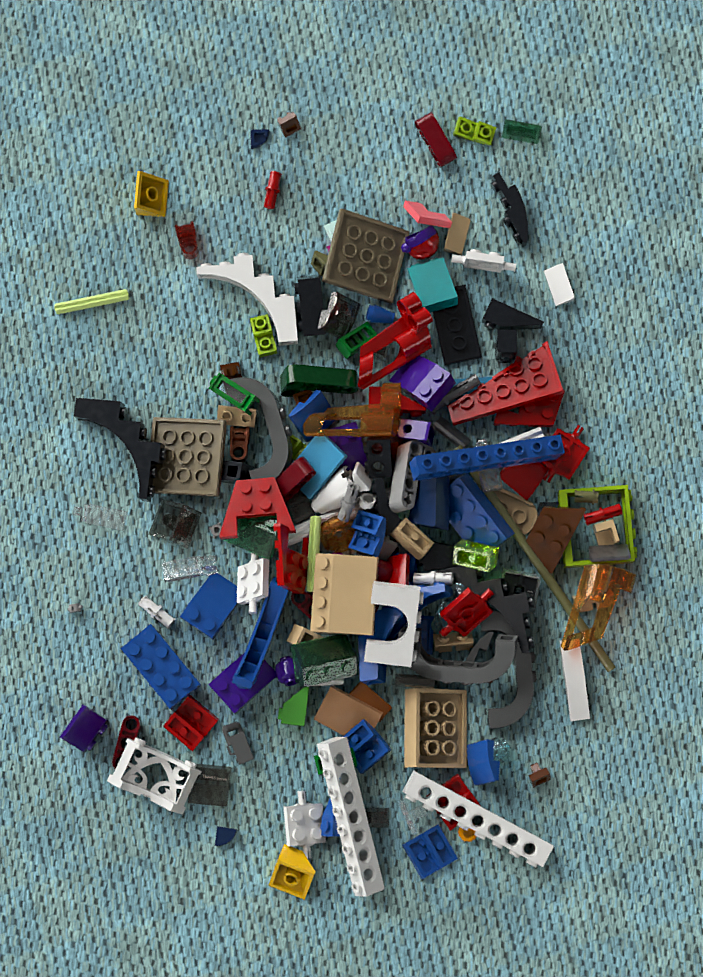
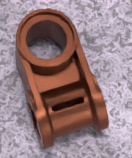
[230,426,250,463]

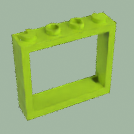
[557,485,637,568]

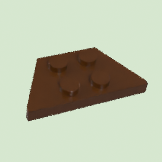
[526,506,586,574]

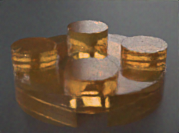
[320,516,356,553]

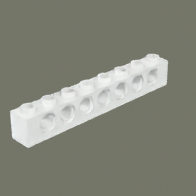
[317,737,385,897]
[403,770,554,867]

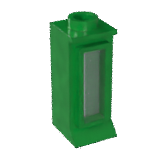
[209,373,260,416]

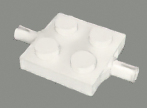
[451,249,516,273]
[237,549,269,614]
[283,791,326,858]

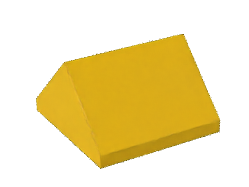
[134,171,169,217]

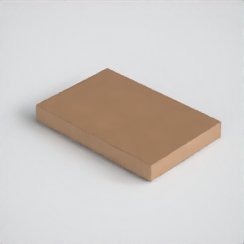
[314,685,383,736]

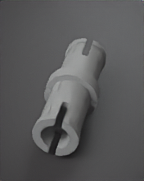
[337,483,360,522]

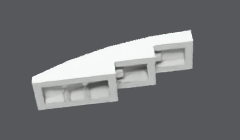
[559,638,590,721]

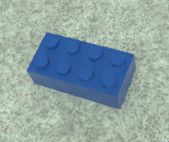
[449,473,515,561]
[121,624,201,710]

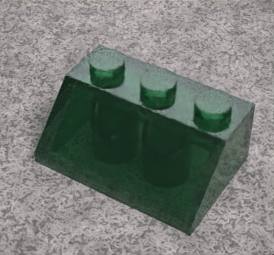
[222,511,278,561]
[291,634,358,687]

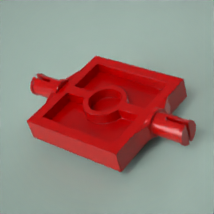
[540,425,590,483]
[439,587,494,638]

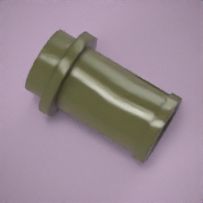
[575,490,598,505]

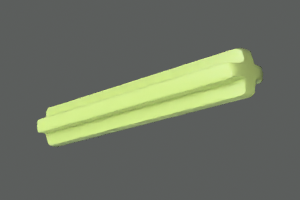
[54,289,129,314]
[306,516,321,592]

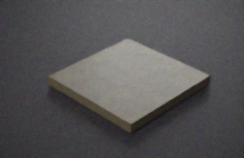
[322,208,410,304]
[151,417,227,497]

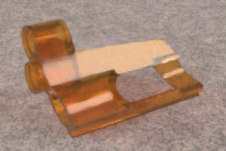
[303,382,401,437]
[561,565,637,652]

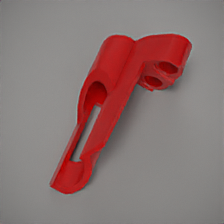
[358,292,433,390]

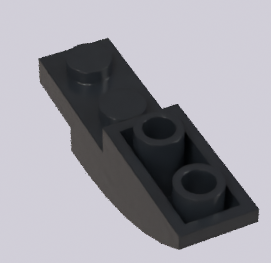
[491,172,528,247]

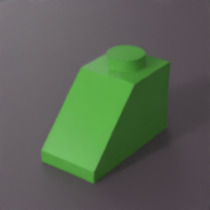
[278,687,309,727]

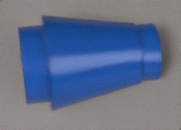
[366,304,395,324]

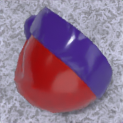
[401,225,439,260]

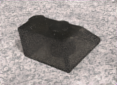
[148,499,202,548]

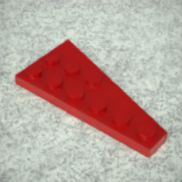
[447,341,564,426]

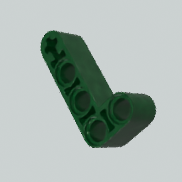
[280,364,358,397]

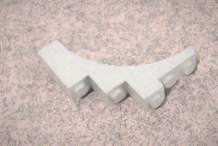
[196,253,298,346]

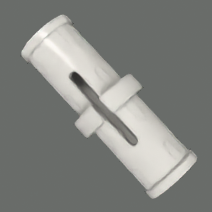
[413,571,454,586]
[138,595,176,629]

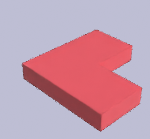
[403,200,452,228]

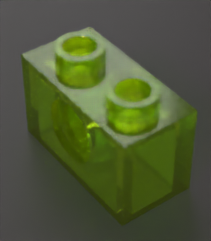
[452,539,499,572]

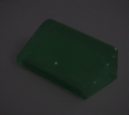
[502,119,542,144]

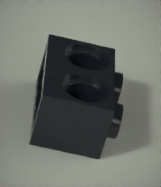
[495,330,517,363]
[363,435,393,478]

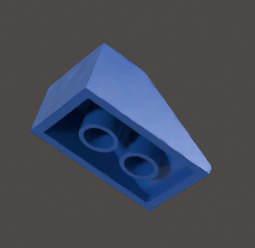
[180,571,237,640]

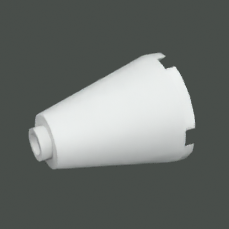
[311,466,365,514]

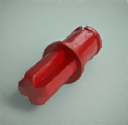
[264,171,282,209]
[583,504,623,526]

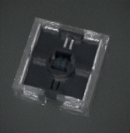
[501,568,541,614]

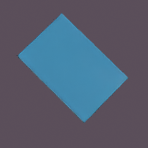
[295,430,348,499]

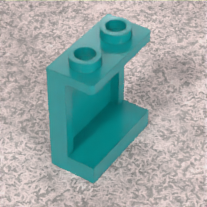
[407,257,458,313]

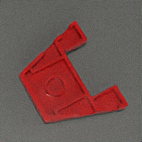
[493,356,565,427]
[220,477,296,540]
[274,523,309,594]

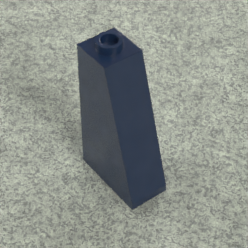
[408,476,450,531]

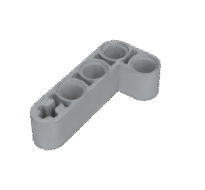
[389,440,436,513]

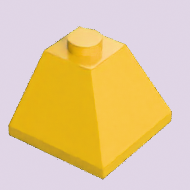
[268,844,315,900]

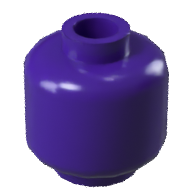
[275,656,303,686]

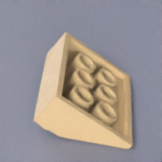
[310,553,379,636]
[404,688,467,768]

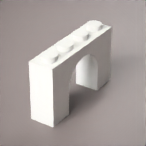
[364,581,424,667]

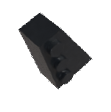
[294,274,326,337]

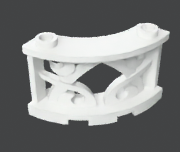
[107,738,202,814]

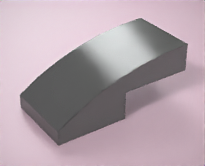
[466,631,493,662]

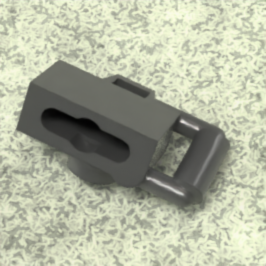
[222,721,254,765]

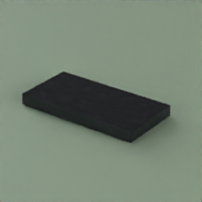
[433,285,482,366]

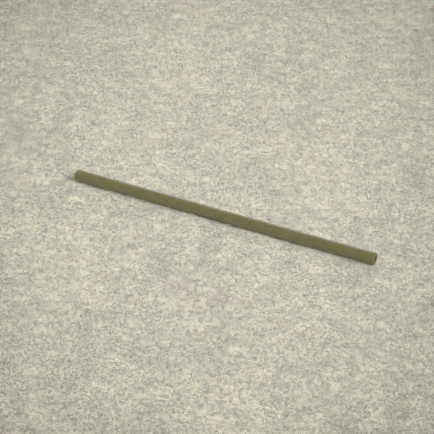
[454,445,616,672]

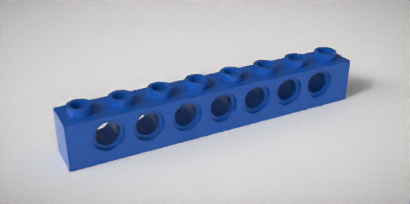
[409,435,565,481]

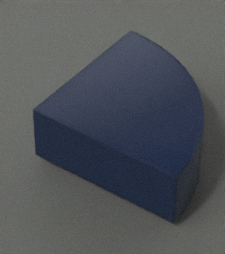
[251,129,269,149]
[214,826,237,846]

